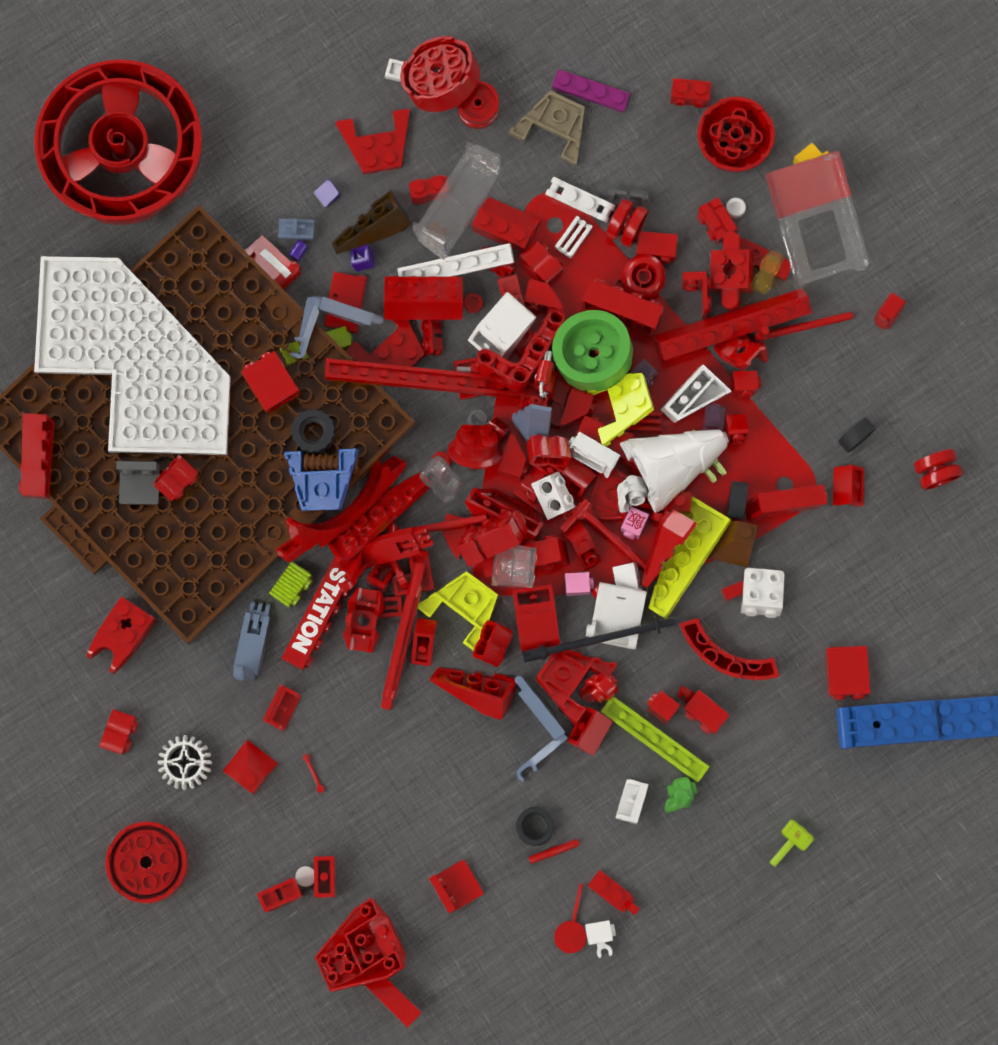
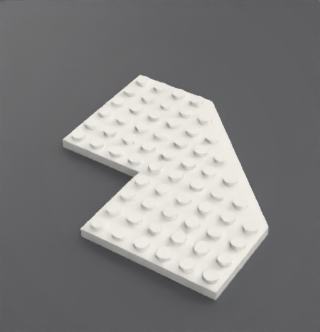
[34,256,231,455]

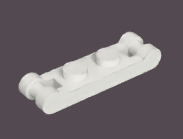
[545,177,616,223]

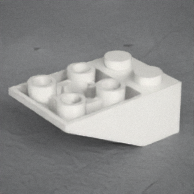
[468,292,536,360]

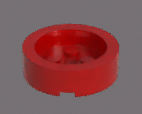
[400,36,480,112]
[105,822,189,904]

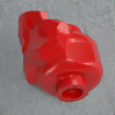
[579,673,619,703]

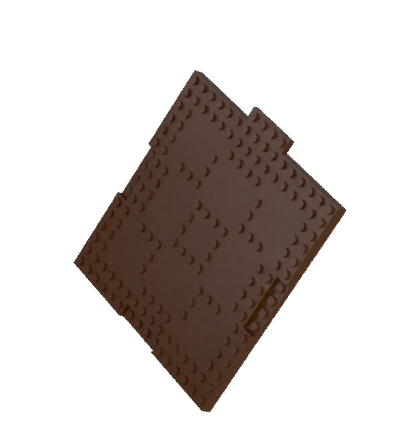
[0,205,416,645]

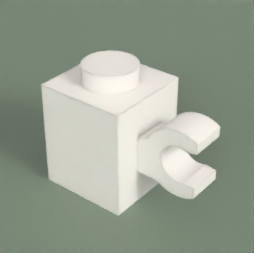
[585,920,616,958]

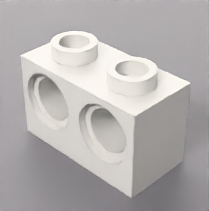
[531,471,575,520]

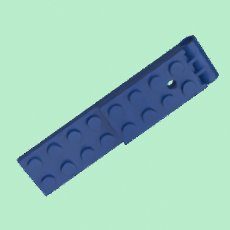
[836,696,998,749]

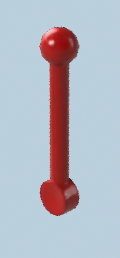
[303,754,324,793]

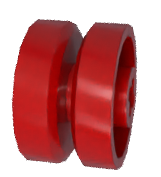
[457,81,499,129]
[606,198,649,248]
[913,449,964,491]

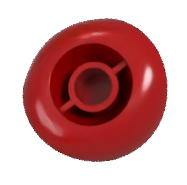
[621,254,666,298]

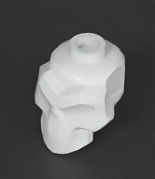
[617,475,648,513]

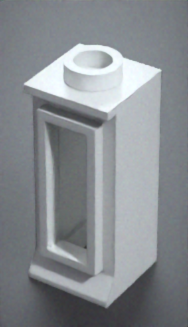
[569,432,620,478]

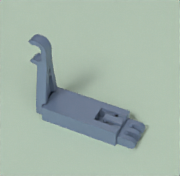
[290,296,383,358]
[233,600,271,681]
[515,676,568,782]

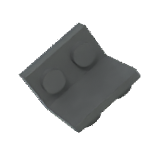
[116,461,160,505]

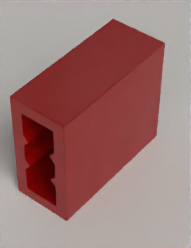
[241,351,301,414]
[825,646,870,701]

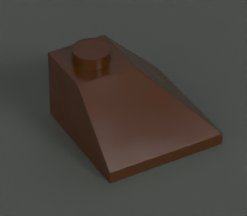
[709,521,757,567]

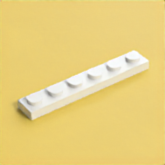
[397,243,514,277]

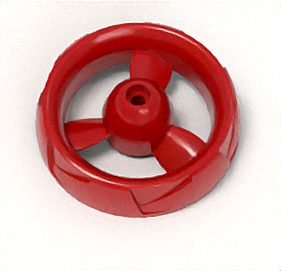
[34,59,202,225]

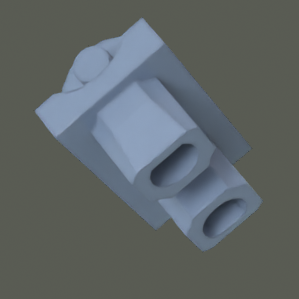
[278,218,314,240]

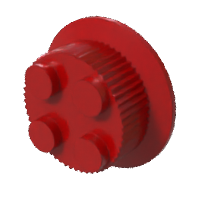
[448,424,503,473]

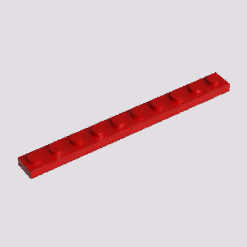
[324,358,521,399]

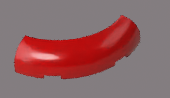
[679,618,780,680]

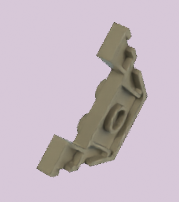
[509,91,585,166]

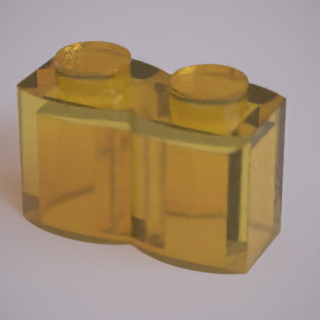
[751,250,784,294]

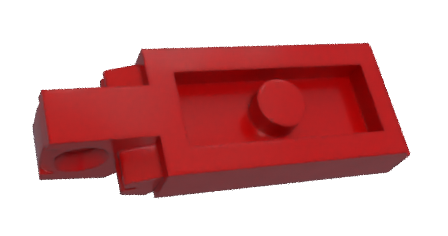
[587,870,640,915]

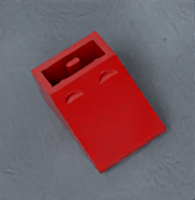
[512,584,560,652]

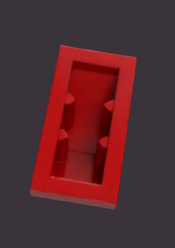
[366,562,395,592]

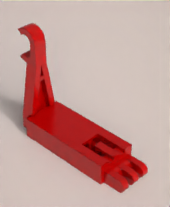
[338,526,434,591]

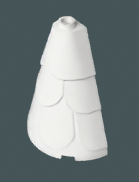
[620,429,729,513]

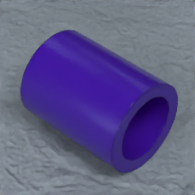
[288,240,309,262]

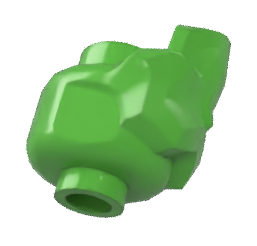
[665,777,697,813]

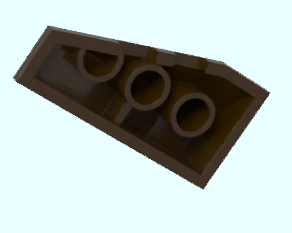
[332,190,411,254]

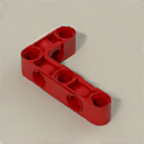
[475,309,565,392]

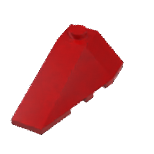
[640,509,697,588]
[430,667,518,720]

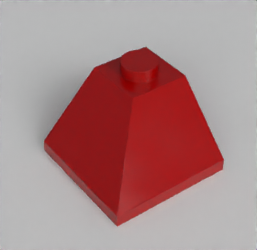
[223,740,279,795]

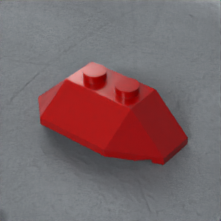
[465,488,543,541]

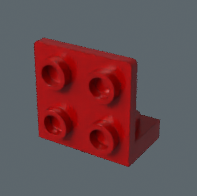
[681,271,711,319]
[429,860,484,914]

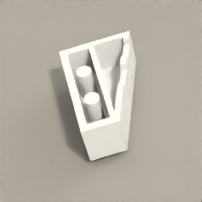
[660,365,731,423]

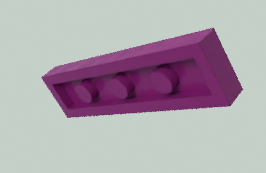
[552,69,630,113]

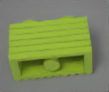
[269,561,313,609]

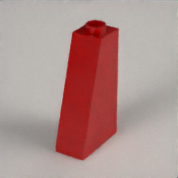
[745,485,828,522]

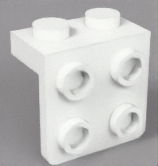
[741,568,784,618]

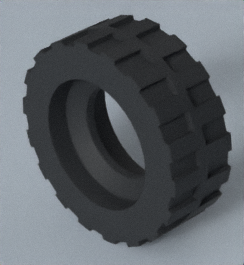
[291,409,336,454]

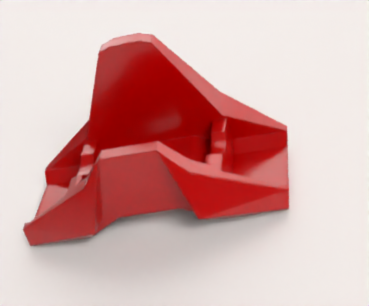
[713,335,768,371]
[342,587,384,653]

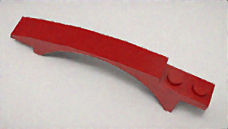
[276,455,407,563]

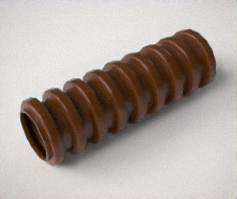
[304,453,360,474]

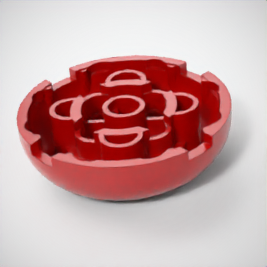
[697,97,775,173]

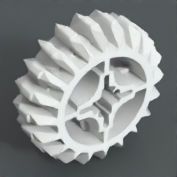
[158,735,212,790]

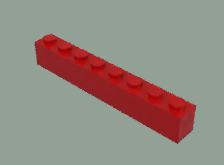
[654,288,812,360]

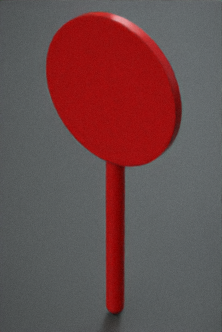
[554,883,587,953]

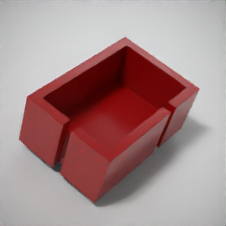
[457,509,528,567]

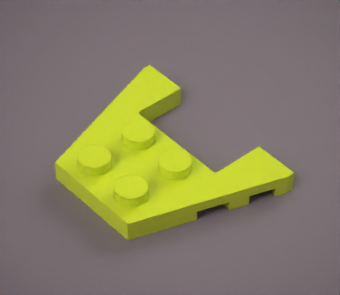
[587,373,654,447]
[417,571,498,651]

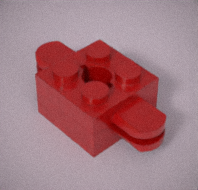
[710,232,754,310]

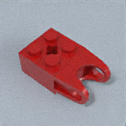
[86,596,157,674]

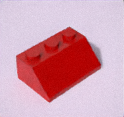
[472,197,541,253]

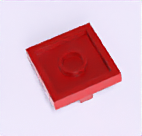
[513,466,552,518]

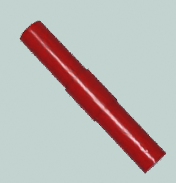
[528,839,580,864]

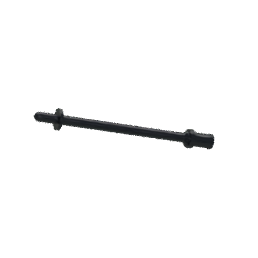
[522,616,678,663]

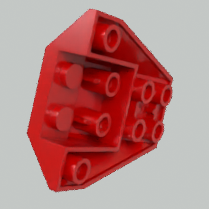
[315,898,406,992]

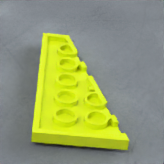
[649,491,731,619]

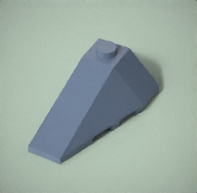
[512,404,552,443]

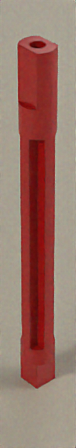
[380,563,426,710]

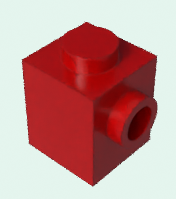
[731,370,761,398]

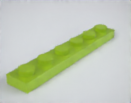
[601,697,709,783]

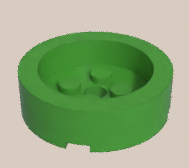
[552,310,633,391]

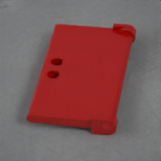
[324,272,368,334]

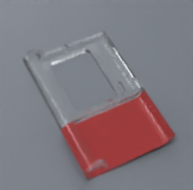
[765,151,870,287]

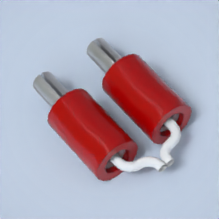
[534,351,557,399]

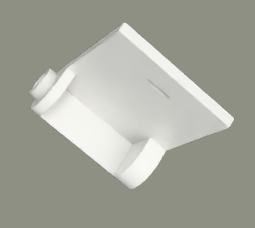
[585,582,647,650]

